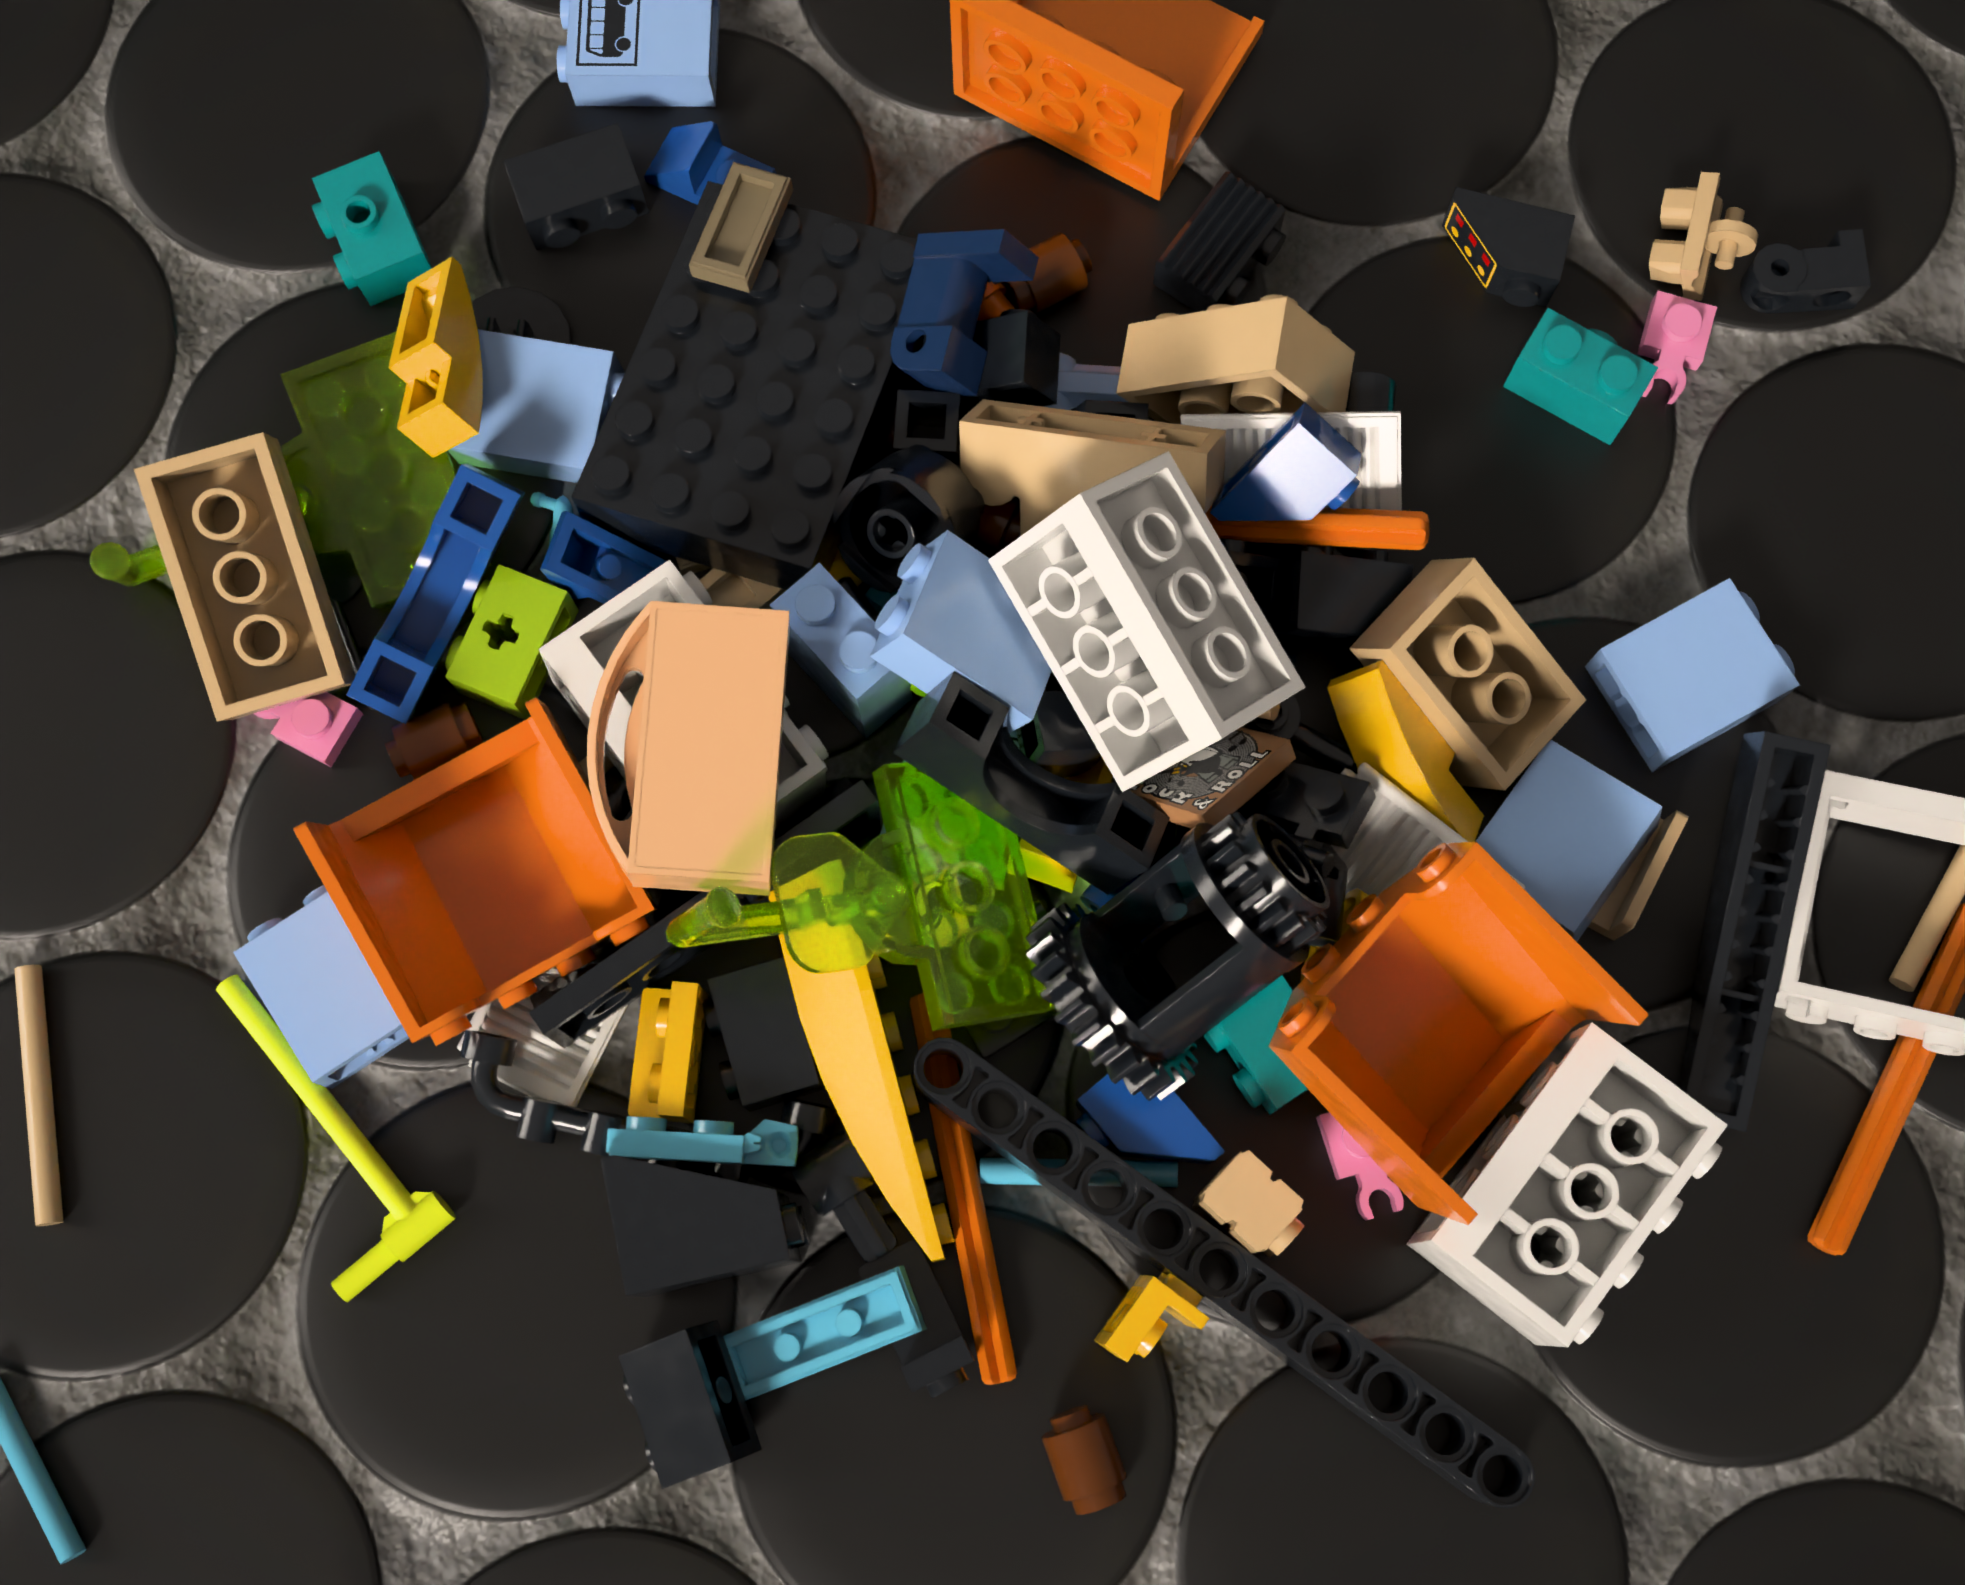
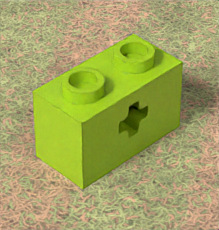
[445,564,579,720]

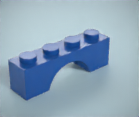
[346,463,525,724]

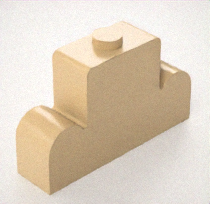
[959,399,1226,536]

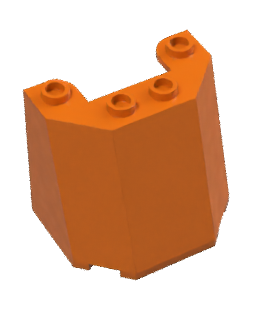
[293,697,658,1046]
[1269,842,1649,1225]

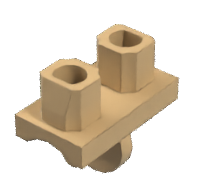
[1649,172,1758,301]

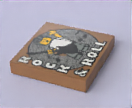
[1129,727,1296,828]

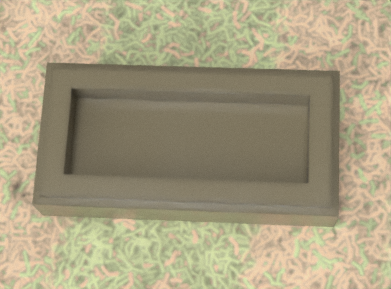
[689,162,793,293]

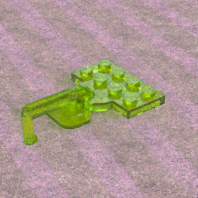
[90,331,493,610]
[666,762,1055,1031]

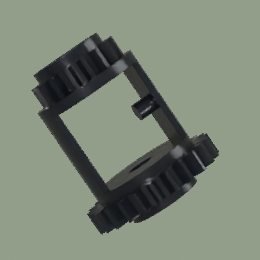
[1025,811,1330,1101]

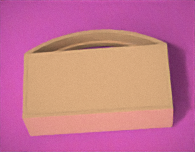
[587,601,790,896]

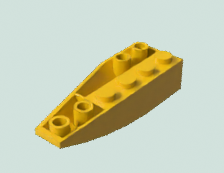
[769,860,954,1263]

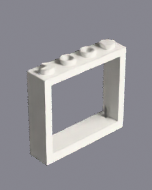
[1774,770,1965,1056]

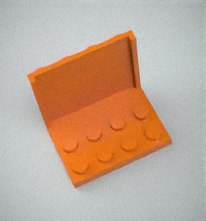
[950,0,1265,201]

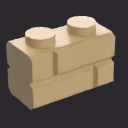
[1192,1150,1305,1258]

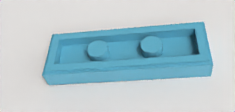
[723,1265,927,1401]

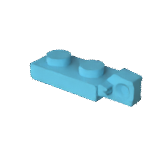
[606,1116,799,1167]

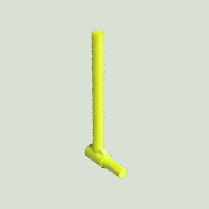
[216,974,456,1303]

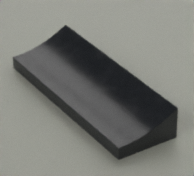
[529,777,881,1049]

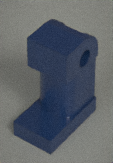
[890,229,1039,396]

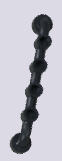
[460,1030,836,1183]

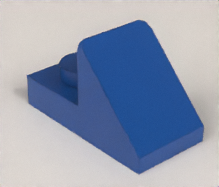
[644,121,776,205]
[540,511,666,604]

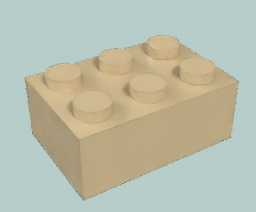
[1116,294,1355,424]
[1349,558,1586,791]

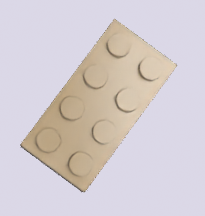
[134,432,355,722]

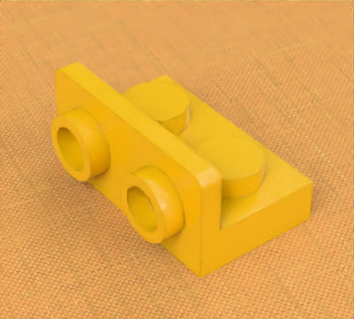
[628,981,709,1124]
[1094,1272,1210,1362]

